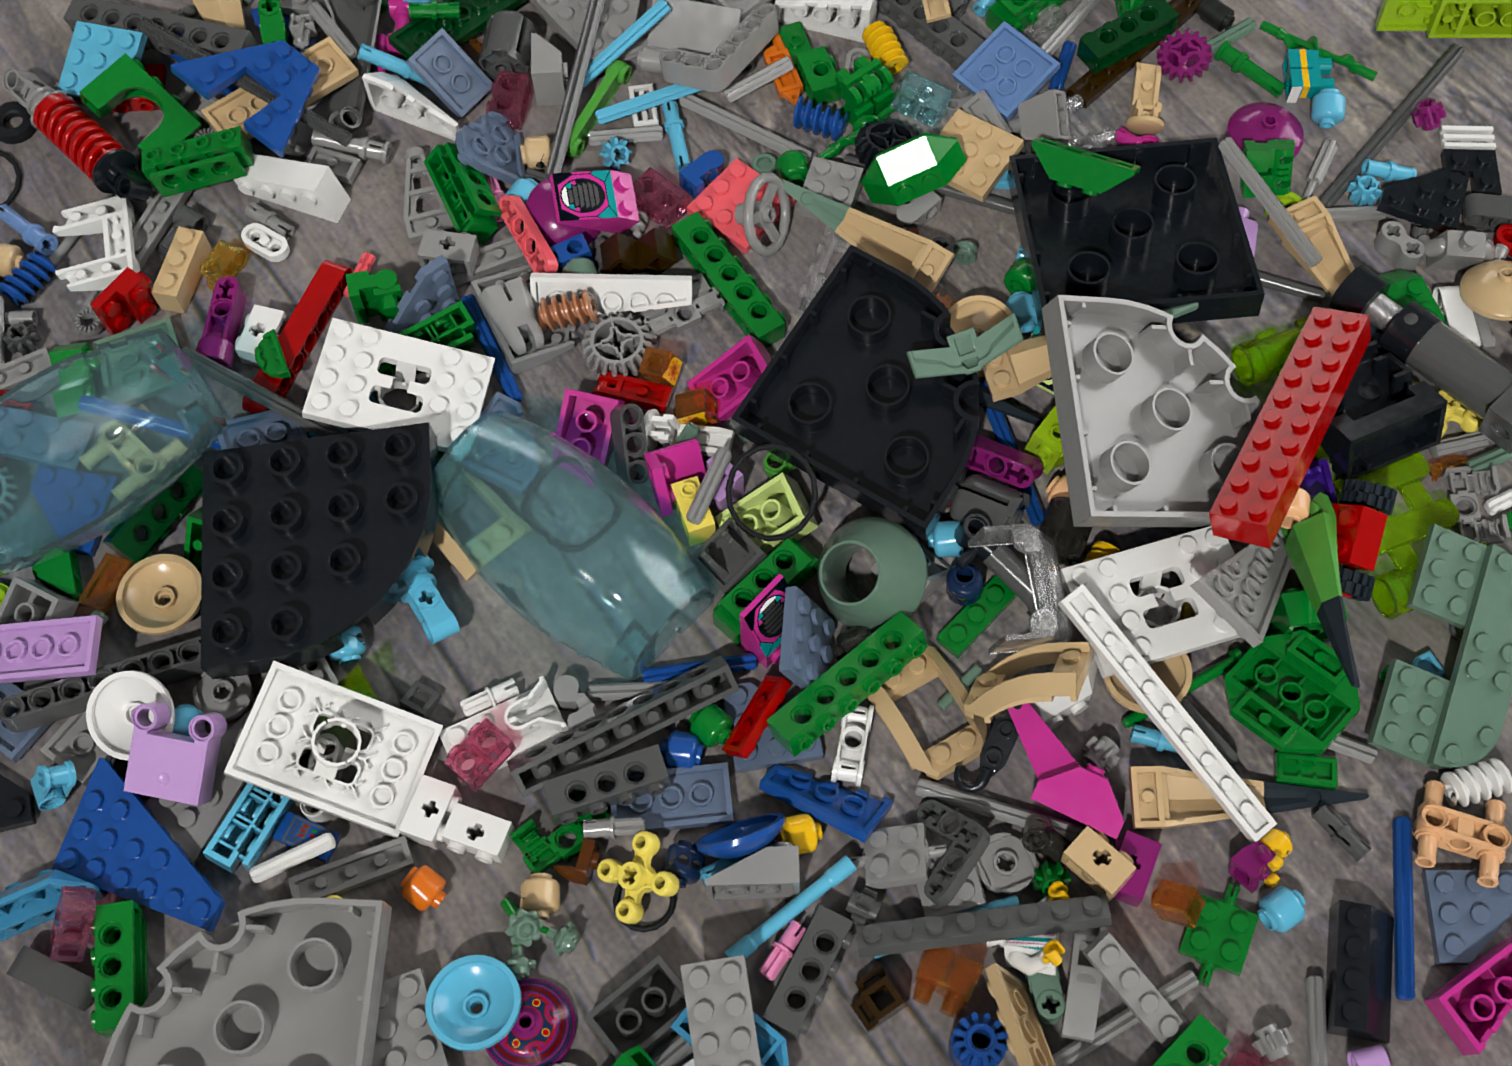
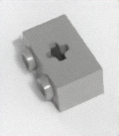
[417,229,480,276]

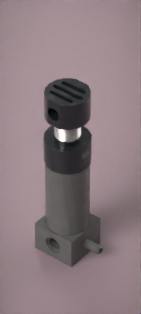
[1329,265,1512,454]

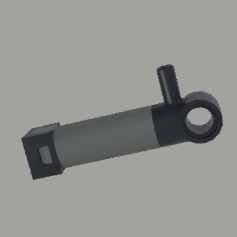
[954,513,1066,627]

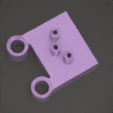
[123,702,227,806]

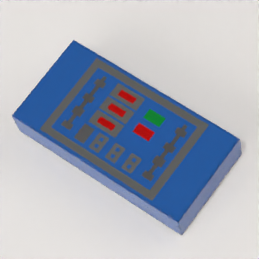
[272,811,342,864]

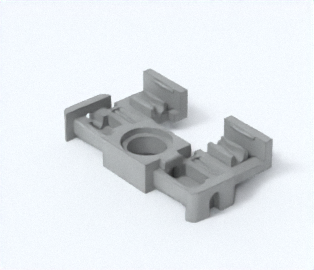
[640,273,725,344]
[1443,466,1511,545]

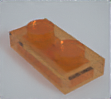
[78,552,133,615]

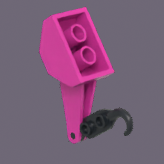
[954,703,1124,839]

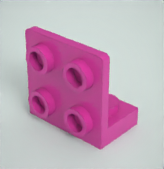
[644,438,706,517]

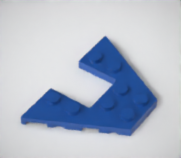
[170,40,320,158]

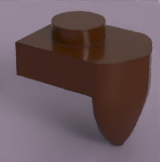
[554,838,602,886]

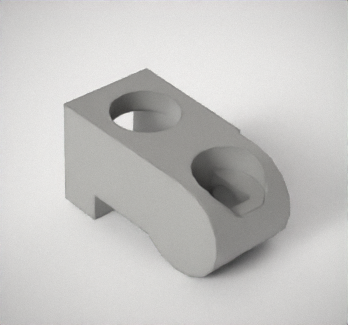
[895,191,942,229]

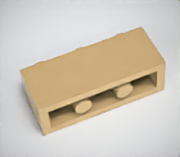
[151,227,212,314]

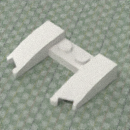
[52,196,140,291]

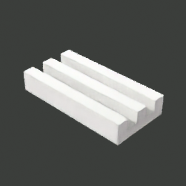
[628,83,659,127]
[1439,125,1496,151]

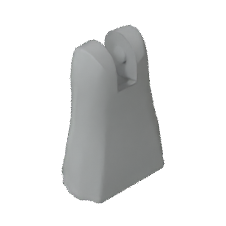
[478,277,544,355]

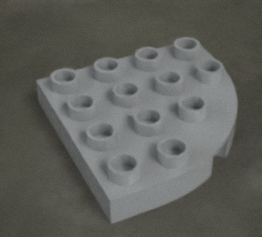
[1042,295,1263,527]
[102,898,392,1066]

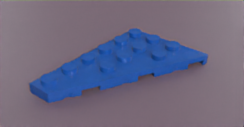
[52,757,226,932]

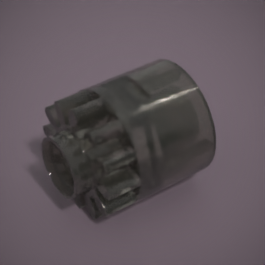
[1034,496,1093,565]

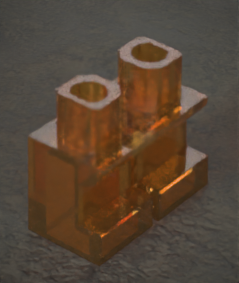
[913,947,985,1018]

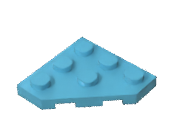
[57,21,148,99]

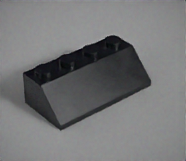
[1325,900,1394,1044]

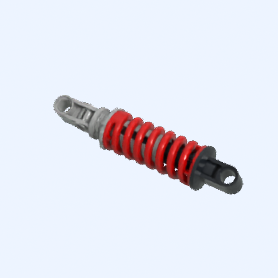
[2,68,152,202]

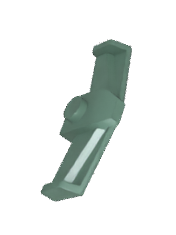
[906,312,1024,379]

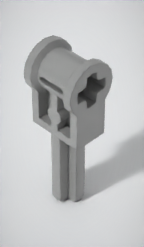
[289,13,320,51]

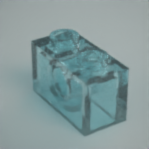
[890,70,952,128]

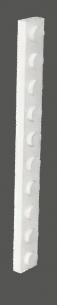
[1058,584,1277,843]

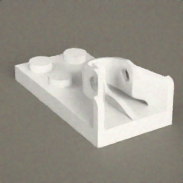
[439,676,569,786]

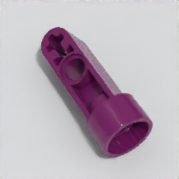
[196,276,246,370]
[969,435,1043,488]

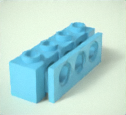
[203,783,295,873]

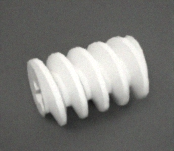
[1440,758,1512,807]

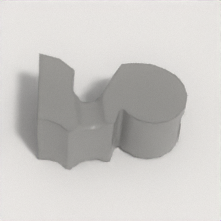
[553,675,597,730]

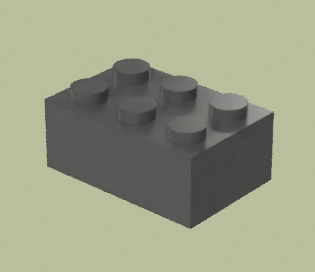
[584,955,686,1060]

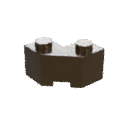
[600,228,677,275]

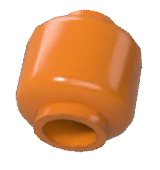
[399,865,447,912]

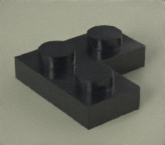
[1440,149,1502,195]

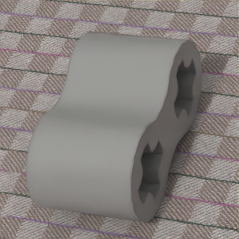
[1374,221,1425,272]

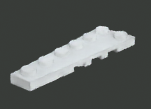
[530,273,692,321]

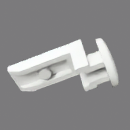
[644,409,735,457]

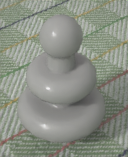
[630,209,649,240]

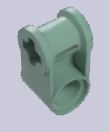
[1023,967,1066,1026]

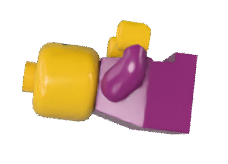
[1228,829,1293,893]

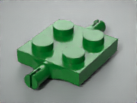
[1178,884,1259,987]

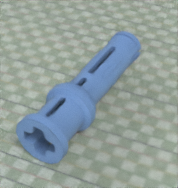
[0,204,58,256]

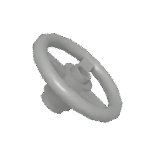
[735,172,791,257]

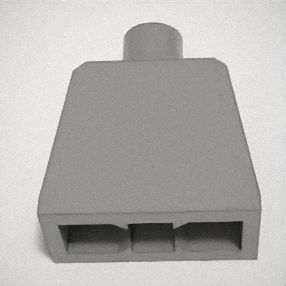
[1008,89,1071,141]

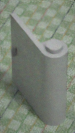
[637,0,742,85]

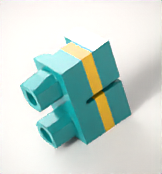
[1282,49,1335,103]

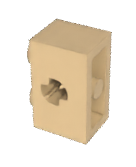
[1061,826,1137,902]

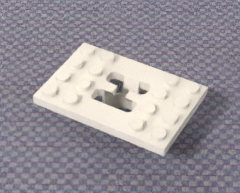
[302,318,495,458]
[1059,526,1240,678]
[224,661,443,838]

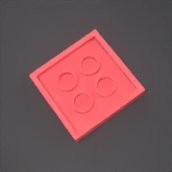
[686,158,795,254]

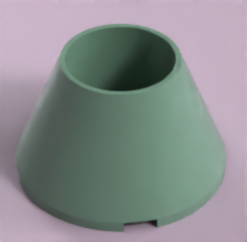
[817,517,928,632]

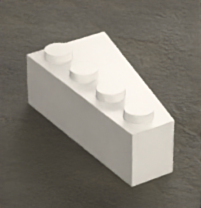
[774,0,877,43]
[233,154,351,223]

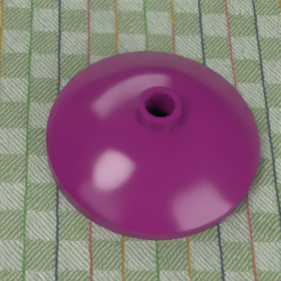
[1226,102,1304,158]
[526,178,599,247]

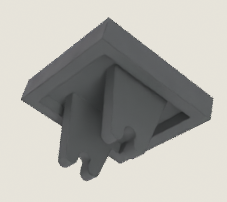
[690,518,768,595]

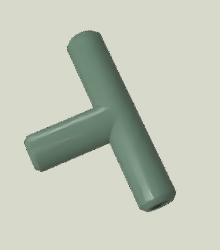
[937,664,983,711]

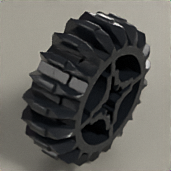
[854,118,919,169]

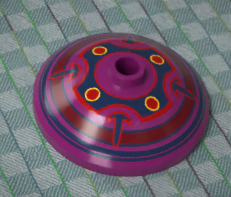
[486,978,576,1066]

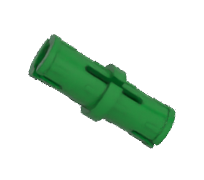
[409,0,460,21]

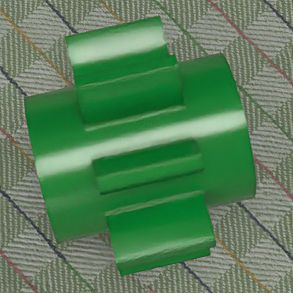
[1031,861,1072,899]

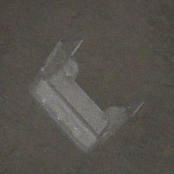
[968,524,1073,654]

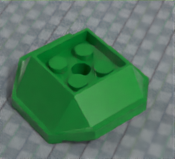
[1223,629,1360,755]

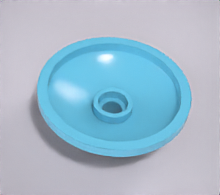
[425,955,521,1052]

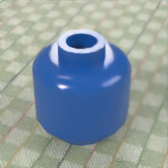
[660,730,705,769]

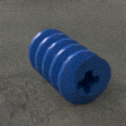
[793,96,849,142]
[0,250,57,306]

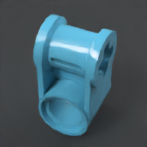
[30,760,76,811]

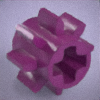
[1411,98,1447,131]

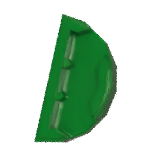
[254,329,291,379]

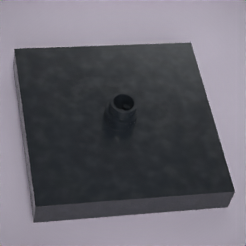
[1007,137,1265,335]

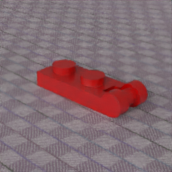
[592,371,673,414]

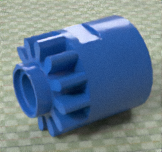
[948,1012,1008,1066]

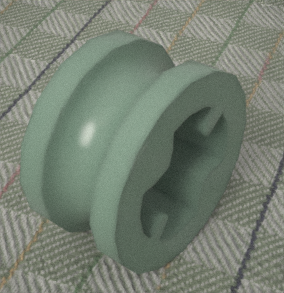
[953,241,977,265]

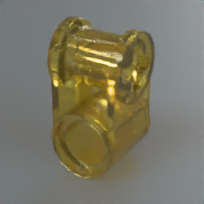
[200,240,249,291]

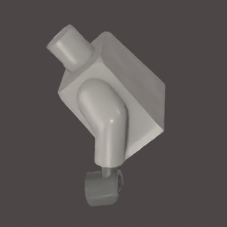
[1410,225,1496,271]

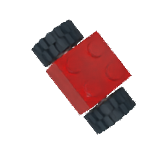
[1331,479,1397,602]

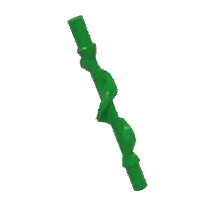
[1259,20,1378,82]
[816,91,911,160]

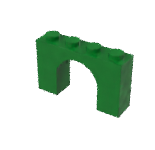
[80,53,202,157]

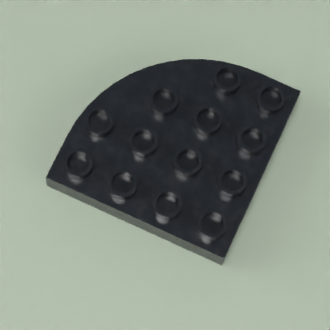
[731,245,980,541]
[201,422,439,679]

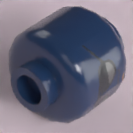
[946,564,983,606]
[661,840,706,888]

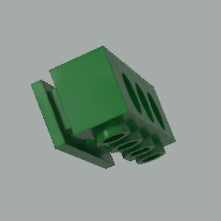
[986,0,1072,33]
[141,126,254,197]
[424,142,502,244]
[378,301,475,377]
[713,538,819,646]
[90,900,148,1037]

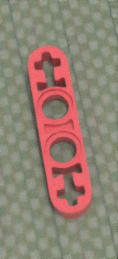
[499,195,558,273]

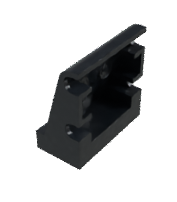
[1320,340,1448,482]

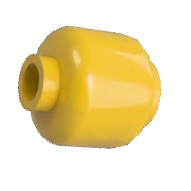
[776,813,823,855]

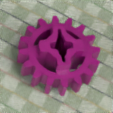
[1157,29,1212,83]

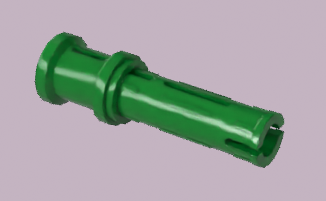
[1214,40,1287,98]

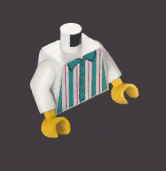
[987,881,1069,976]

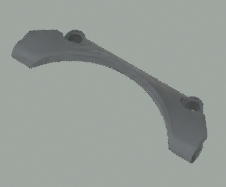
[284,0,382,158]

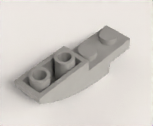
[1061,927,1106,1043]

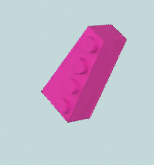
[1423,934,1512,1056]

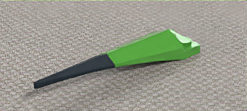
[1280,492,1360,688]

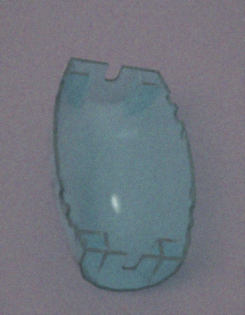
[0,328,227,576]
[435,410,714,681]

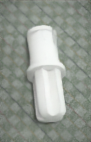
[460,678,520,717]

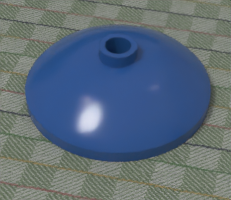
[695,813,785,861]

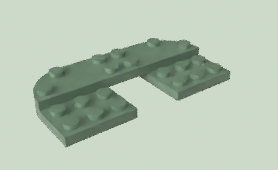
[1367,524,1512,769]

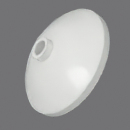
[86,670,175,760]

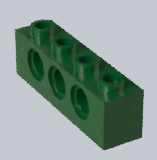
[1077,0,1179,75]
[102,456,203,564]

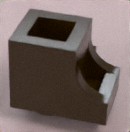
[851,965,908,1033]

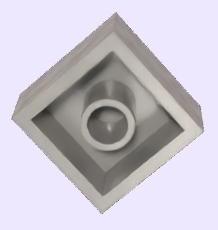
[799,156,864,221]

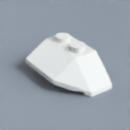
[995,658,1098,730]

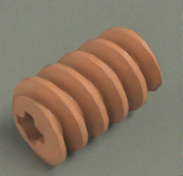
[538,289,598,332]

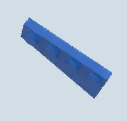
[759,764,893,843]

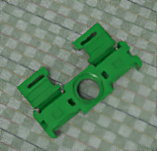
[510,791,610,874]

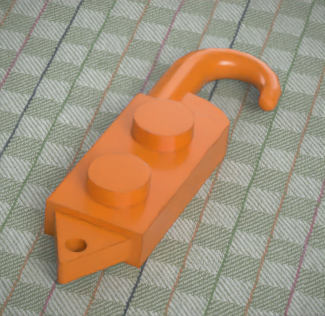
[763,33,803,106]

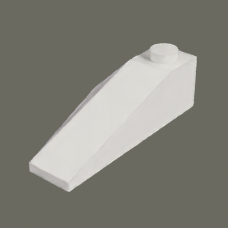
[362,72,459,141]

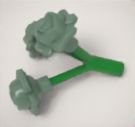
[500,897,580,980]

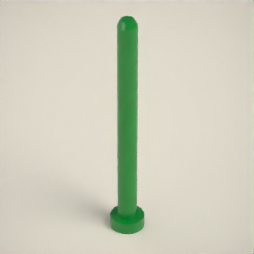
[1121,648,1244,728]

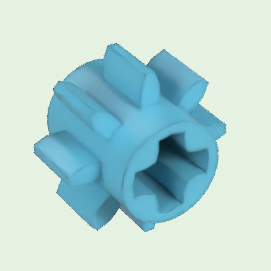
[598,136,632,170]
[1347,175,1382,206]

